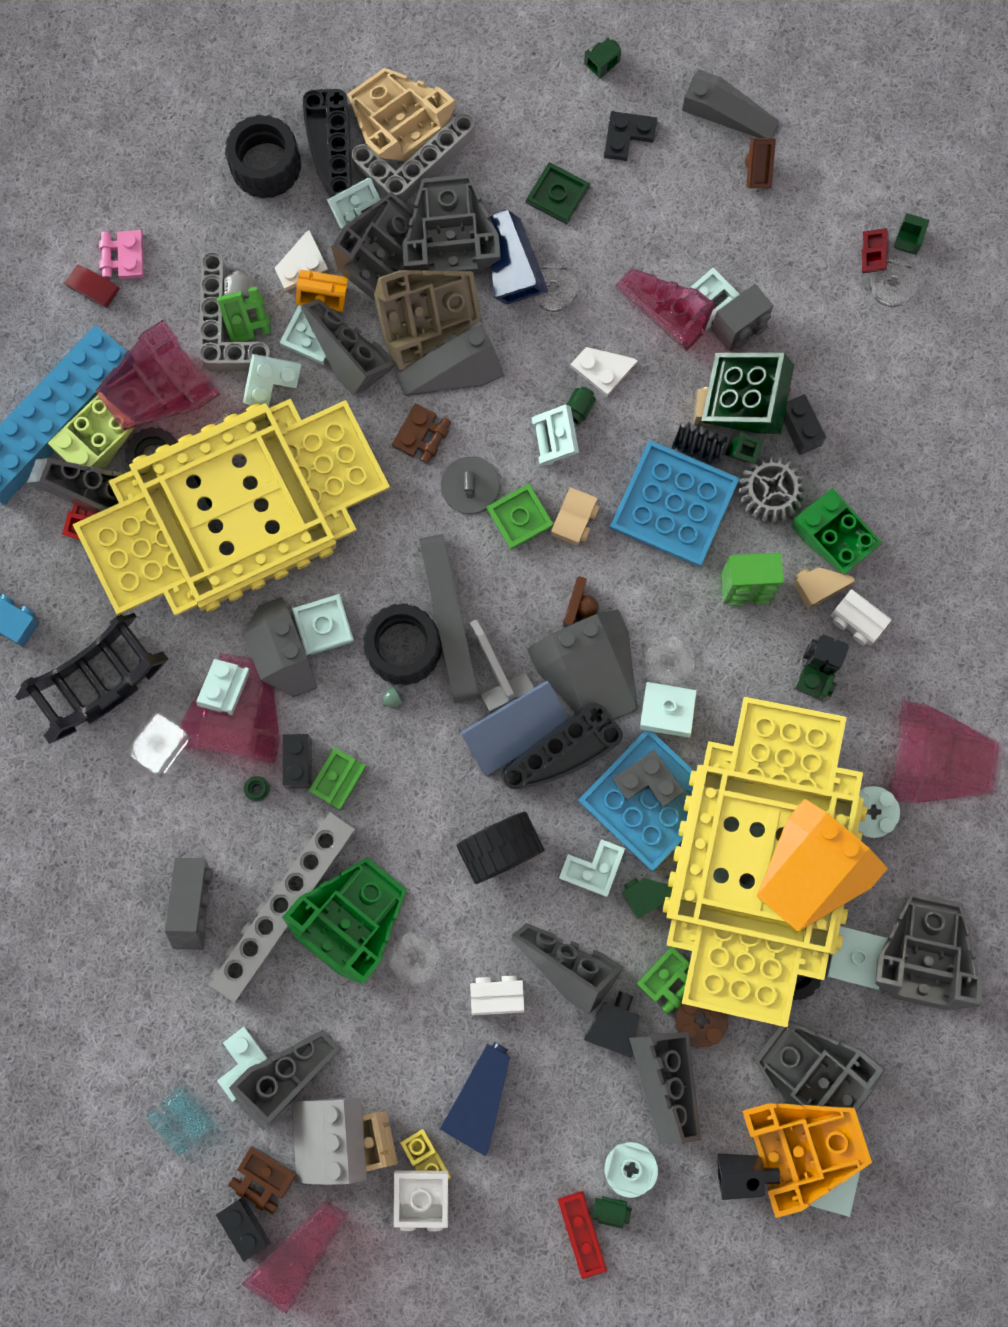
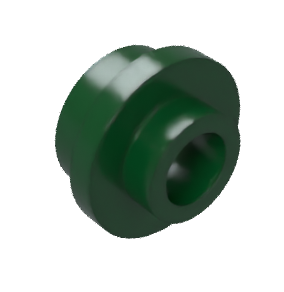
[244,776,270,802]

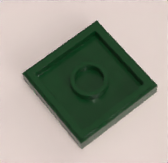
[526,162,590,225]

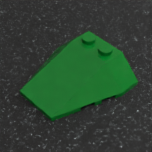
[282,857,407,985]

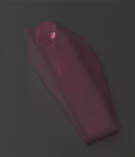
[615,268,715,351]

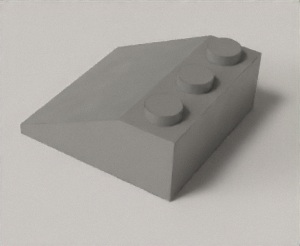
[292,1097,367,1185]

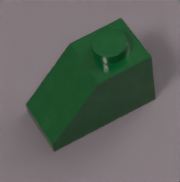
[621,877,672,919]

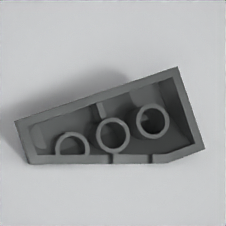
[229,1030,341,1131]

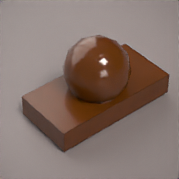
[745,138,776,189]
[563,576,599,628]

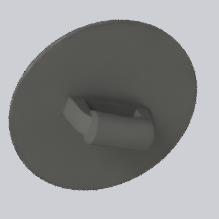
[441,457,499,514]

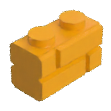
[295,269,348,312]

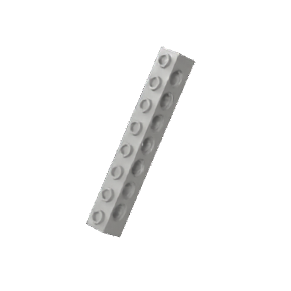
[209,812,357,1003]

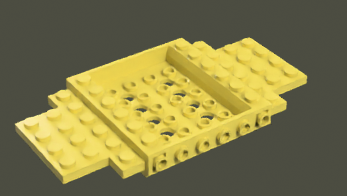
[73,398,390,616]
[663,697,867,1027]

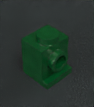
[584,37,621,79]
[725,432,764,464]

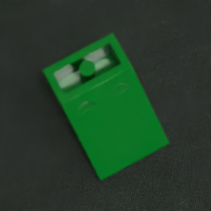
[791,488,882,575]

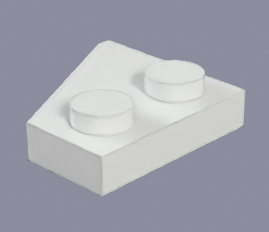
[275,230,329,291]
[570,347,637,397]

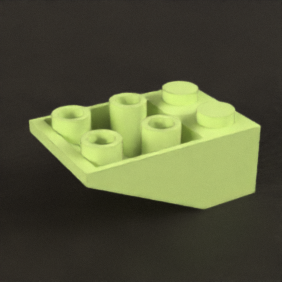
[48,392,136,469]

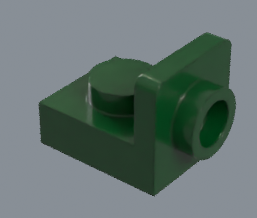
[794,665,837,701]

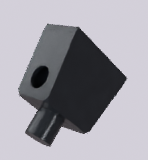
[583,991,639,1058]
[717,1154,780,1200]

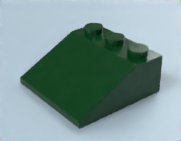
[701,353,794,434]

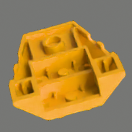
[757,799,888,932]
[742,1103,872,1218]

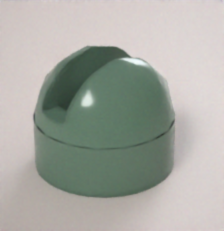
[382,686,403,708]

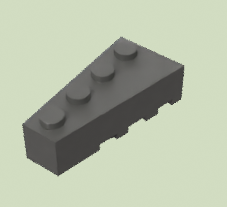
[27,458,125,514]
[629,1032,701,1144]

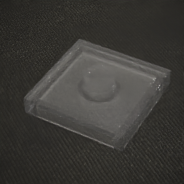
[125,711,191,777]

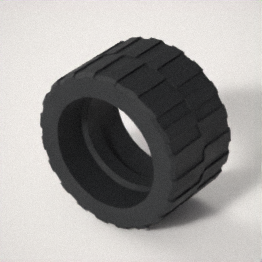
[225,115,301,198]
[363,603,441,685]
[457,811,545,884]

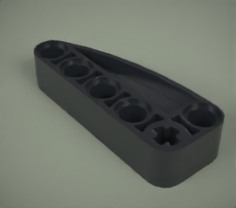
[302,89,352,198]
[501,702,623,789]

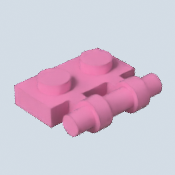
[99,230,144,280]

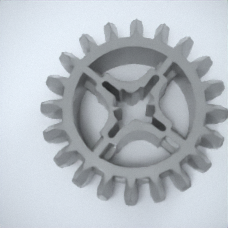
[738,456,806,523]

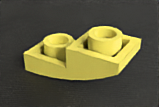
[400,1129,452,1180]

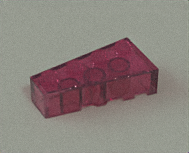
[241,1200,348,1314]

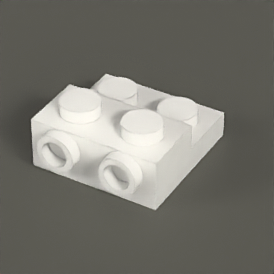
[394,1170,449,1231]

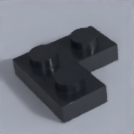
[604,111,657,161]

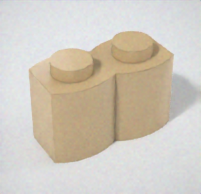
[551,487,600,547]

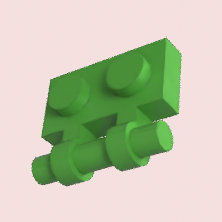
[217,287,271,342]
[636,947,690,1015]

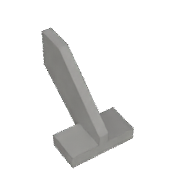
[470,619,534,714]

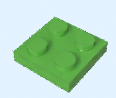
[486,484,554,551]

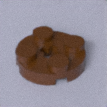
[675,1004,728,1047]

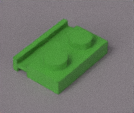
[309,747,367,810]

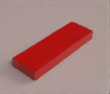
[557,1190,607,1279]

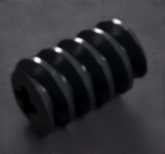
[672,422,728,464]

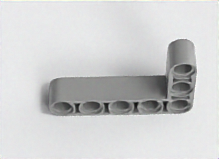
[352,113,475,202]
[199,252,272,371]

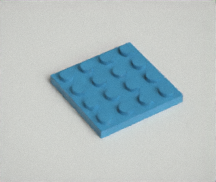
[609,440,739,567]
[578,730,694,872]

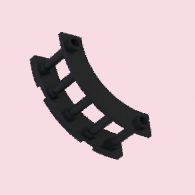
[15,613,168,744]

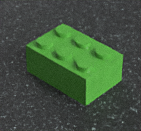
[721,552,784,606]

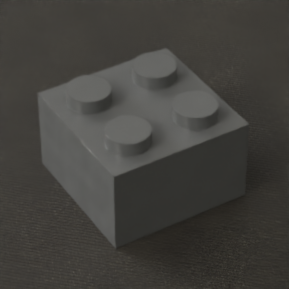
[711,284,774,351]

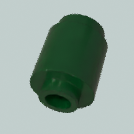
[566,387,596,425]
[592,1196,632,1229]

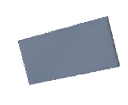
[460,680,569,776]

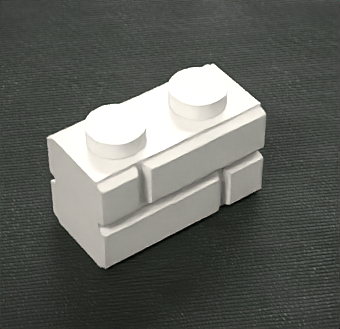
[830,589,892,647]
[470,976,524,1015]

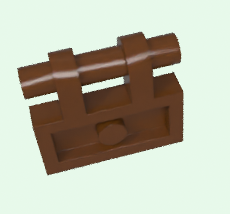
[392,403,451,464]
[228,1146,297,1214]

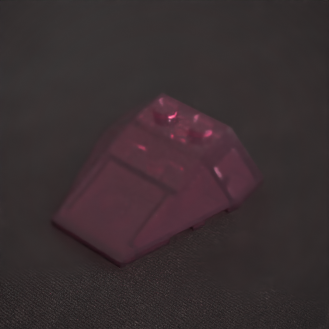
[95,320,220,430]
[176,653,280,764]
[889,700,1000,804]

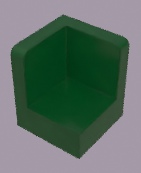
[894,213,929,255]

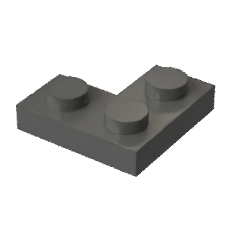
[612,750,684,807]

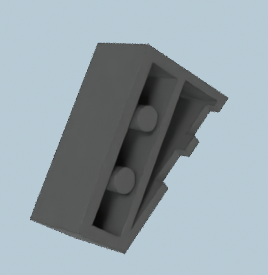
[165,858,213,950]

